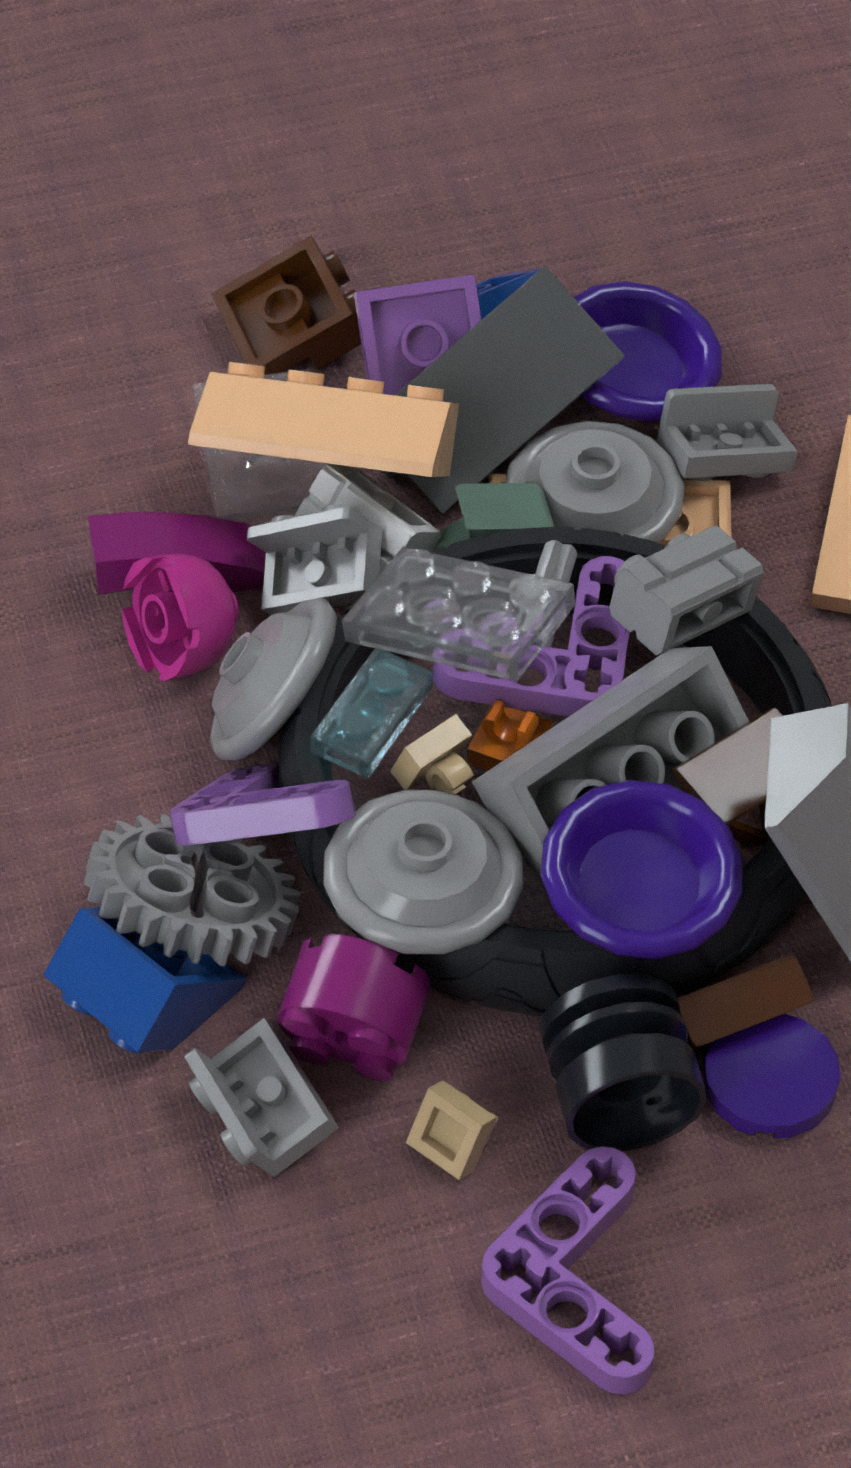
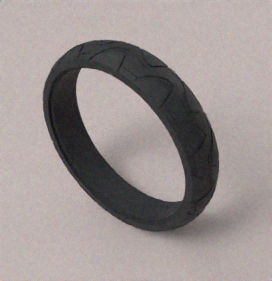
[278,527,832,1016]

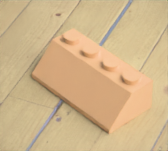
[188,362,459,477]

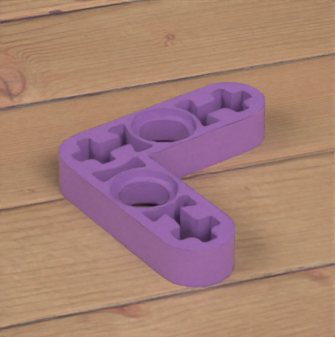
[433,556,630,717]
[169,763,356,846]
[481,1147,655,1395]

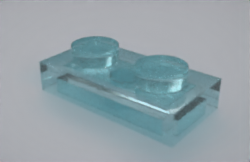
[310,647,433,778]

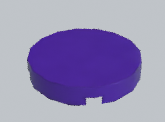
[704,1014,840,1138]

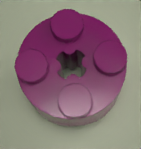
[277,934,431,1081]

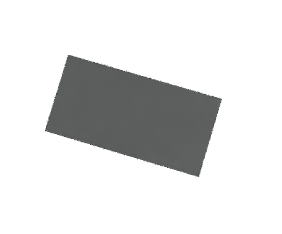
[396,265,625,516]

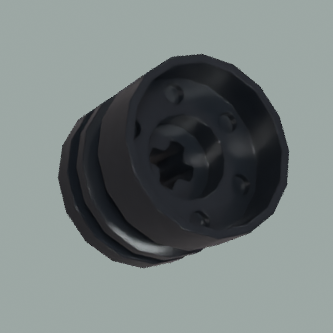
[539,974,707,1151]

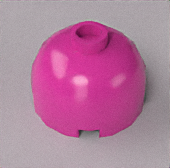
[122,553,239,681]

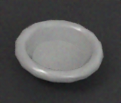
[505,421,685,543]
[210,598,337,762]
[323,790,524,954]

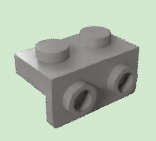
[656,384,798,481]
[247,504,383,615]
[184,1018,339,1177]

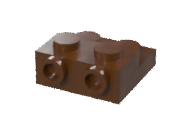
[211,235,361,379]

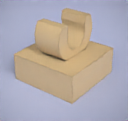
[390,714,474,795]
[406,1080,498,1180]

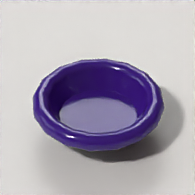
[574,281,722,422]
[541,780,743,959]

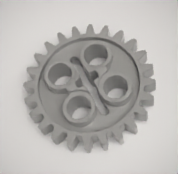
[83,814,301,966]

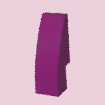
[88,512,266,594]

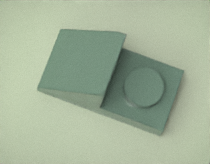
[433,483,554,551]

